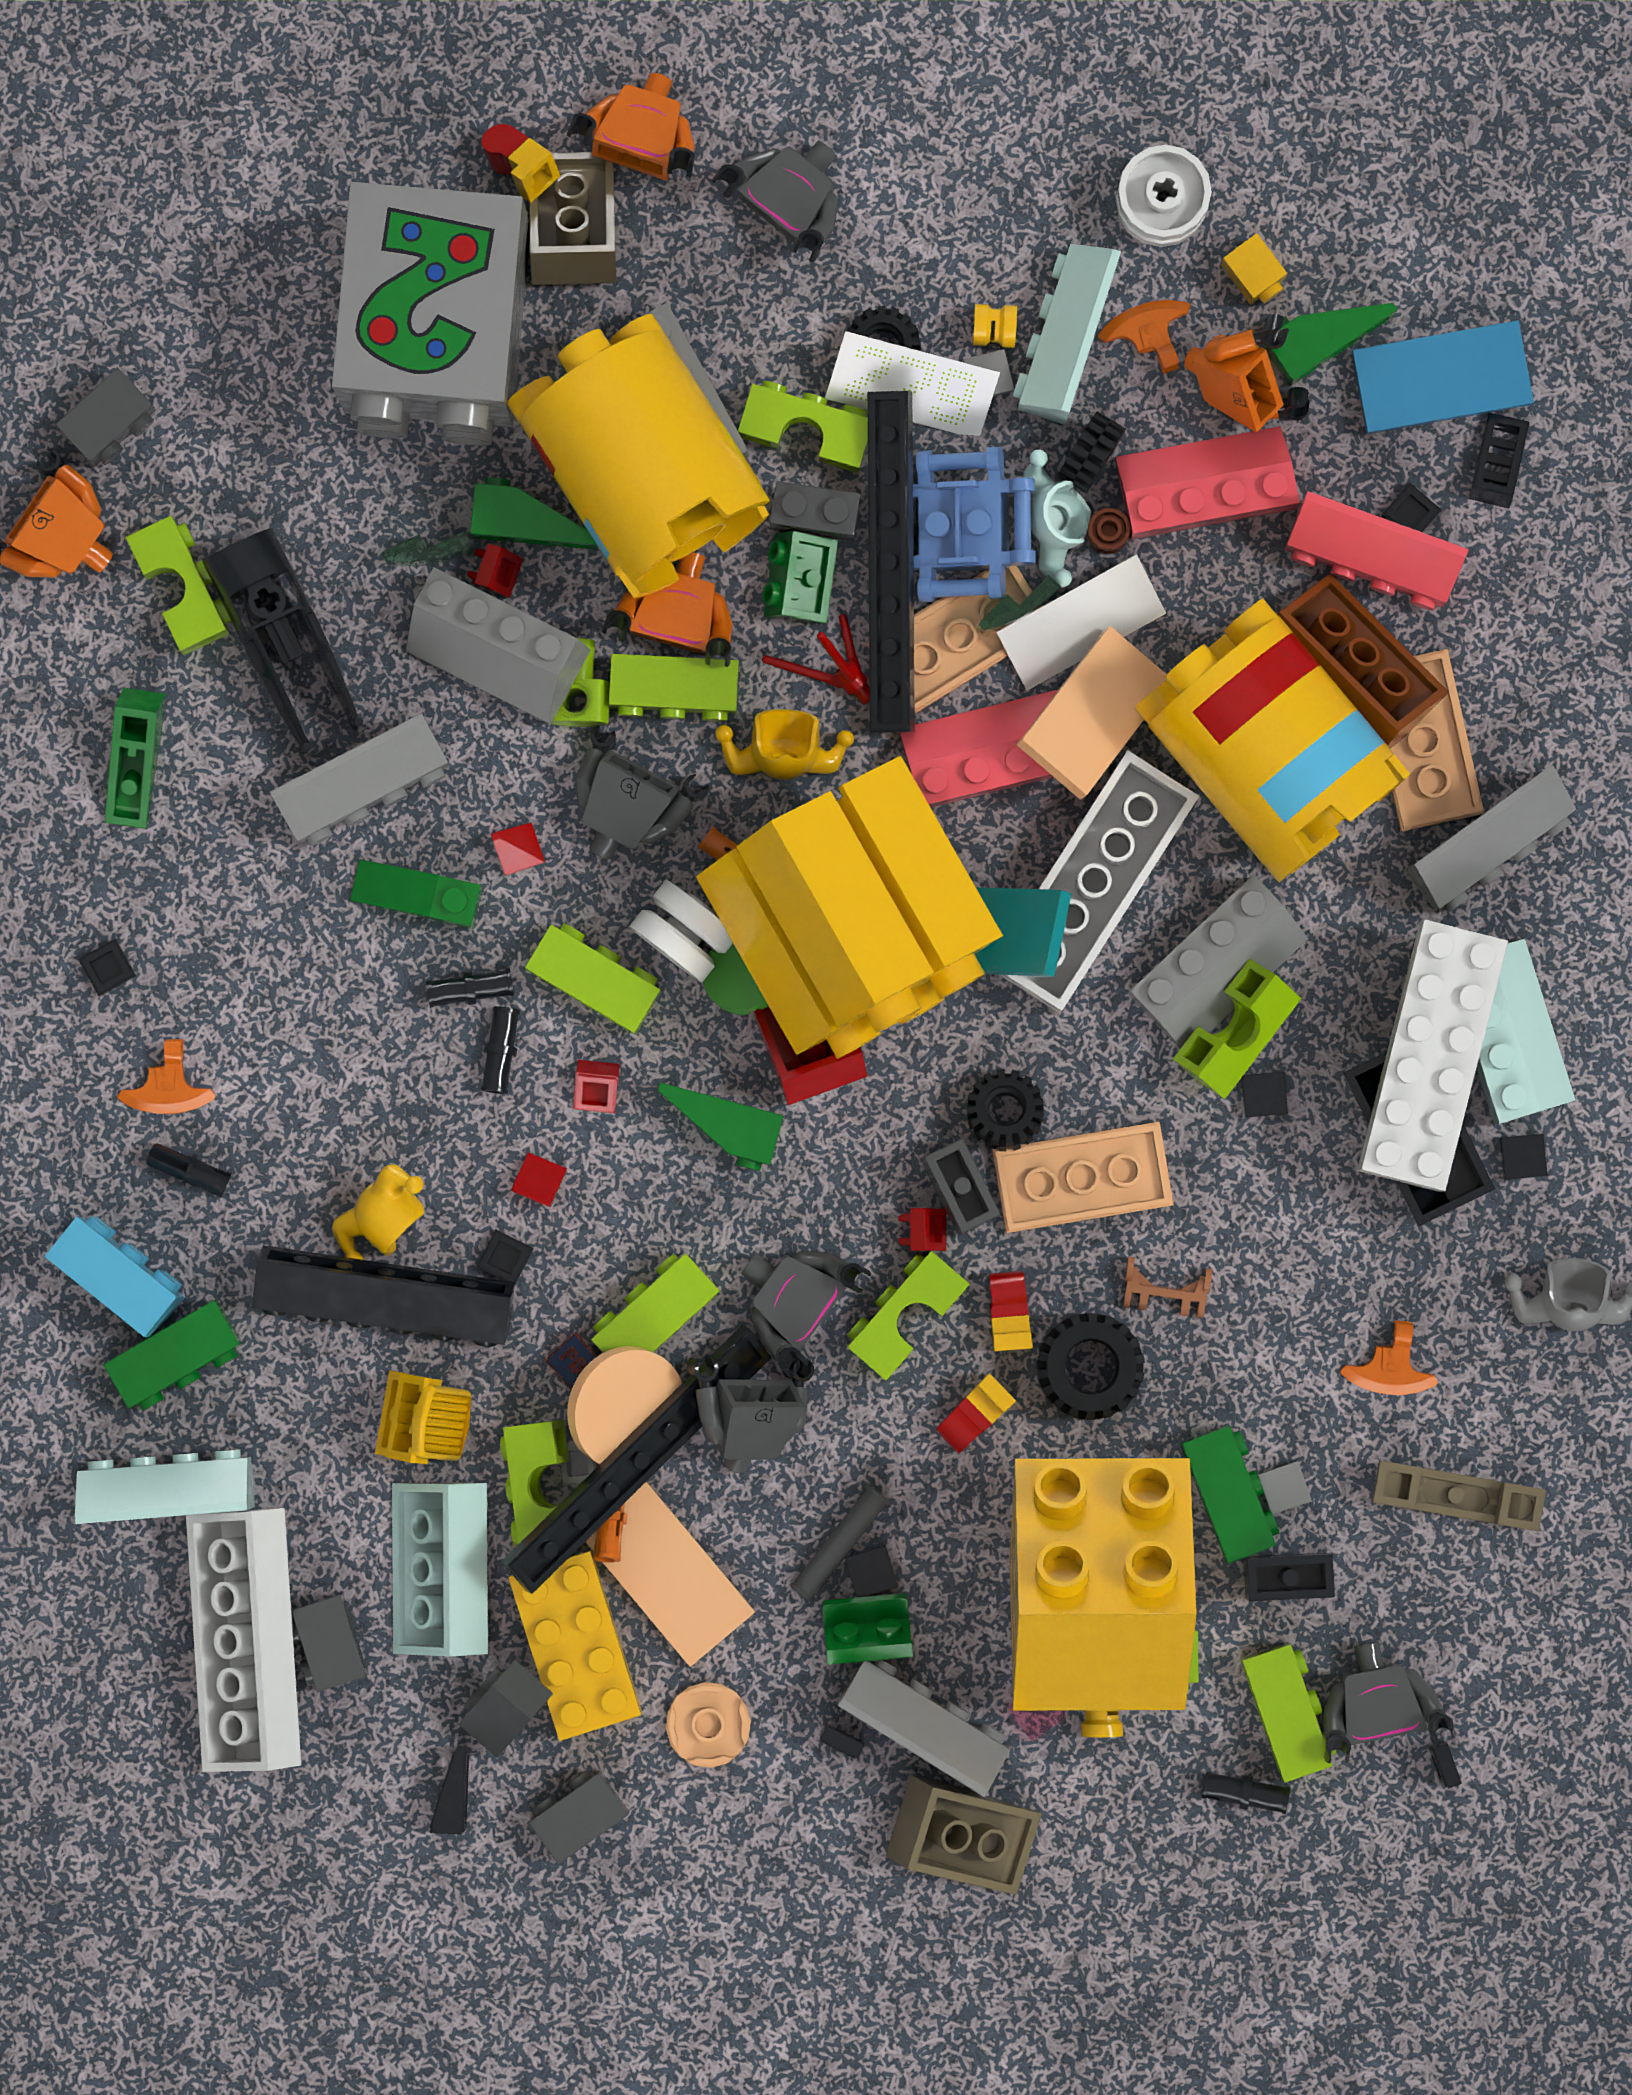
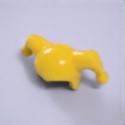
[715,709,854,780]
[332,1164,424,1260]

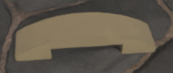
[1372,1460,1546,1532]

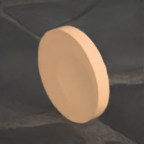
[567,1346,682,1465]

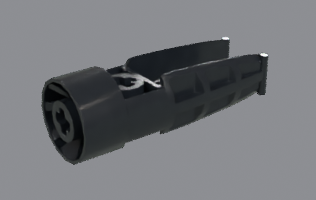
[202,528,363,754]

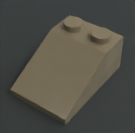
[530,152,616,285]
[886,1775,1042,1895]

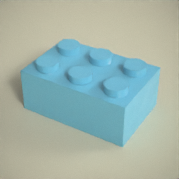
[44,1215,185,1337]

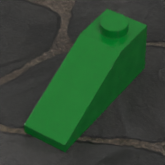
[1262,303,1398,386]
[470,478,598,550]
[105,687,165,829]
[350,859,483,929]
[658,1082,784,1171]

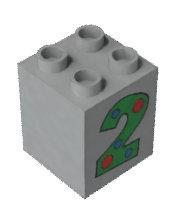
[332,182,530,446]

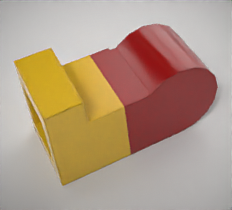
[481,124,561,203]
[989,1271,1033,1351]
[935,1373,1016,1454]

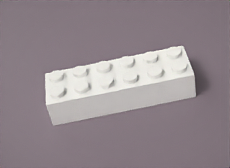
[1000,750,1199,1013]
[1357,920,1508,1192]
[186,1508,301,1772]

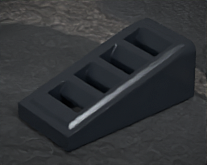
[1468,413,1530,509]
[430,1745,470,1834]

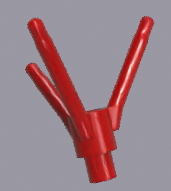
[762,614,870,705]

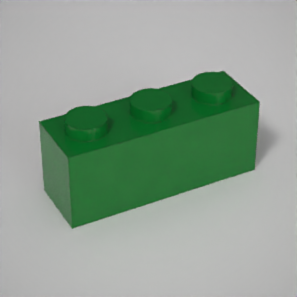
[103,1300,243,1412]
[1180,1425,1280,1564]

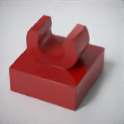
[467,544,523,598]
[898,1208,946,1251]

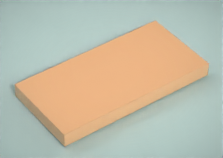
[867,566,1042,714]
[1016,626,1167,800]
[1391,649,1484,832]
[992,1122,1174,1233]
[586,1481,755,1667]

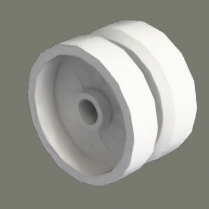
[1116,145,1212,247]
[629,880,733,984]

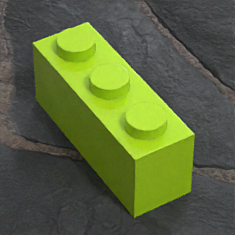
[609,654,739,722]
[525,923,661,1035]
[591,1253,720,1353]
[1240,1642,1337,1783]

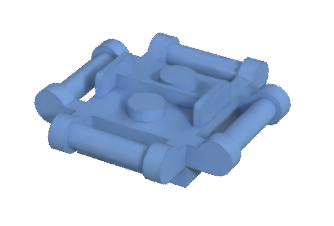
[913,447,1036,602]

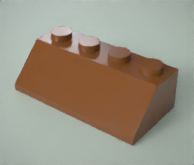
[1277,573,1449,749]

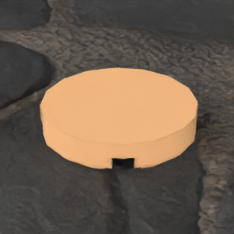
[666,1682,751,1768]

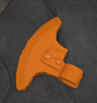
[1098,300,1190,374]
[117,1039,216,1114]
[1340,1320,1438,1395]

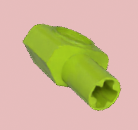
[546,638,610,727]

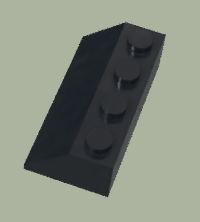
[1343,1052,1495,1227]

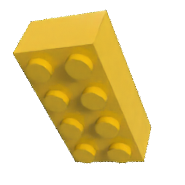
[508,1550,642,1741]

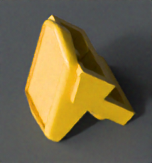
[375,1370,472,1464]

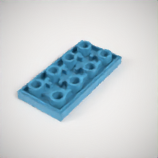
[1351,320,1534,434]

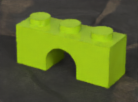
[738,381,868,473]
[126,515,231,655]
[1173,958,1302,1100]
[847,1251,970,1381]
[500,1419,570,1546]

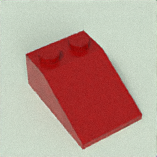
[753,1006,868,1105]

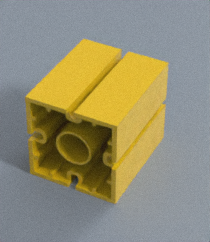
[696,756,1003,1059]

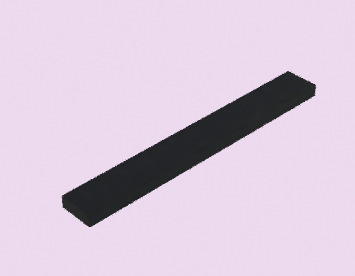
[867,391,915,732]
[501,1325,772,1594]

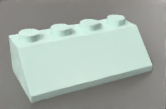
[1013,244,1121,425]
[1476,939,1575,1125]
[75,1449,255,1524]
[392,1483,488,1657]

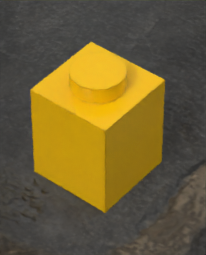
[1221,233,1287,305]

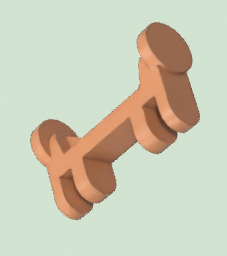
[1123,1257,1212,1318]

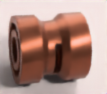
[1087,508,1130,554]

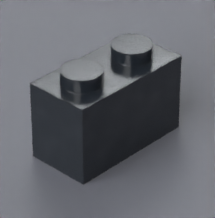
[1243,1553,1335,1601]

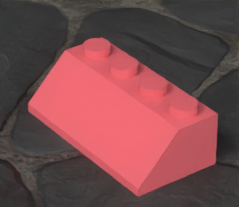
[1115,426,1300,540]
[1284,491,1469,611]
[900,689,1059,808]

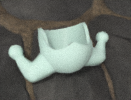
[1023,449,1091,587]

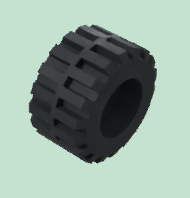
[1036,1313,1145,1420]

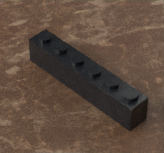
[252,1245,515,1347]

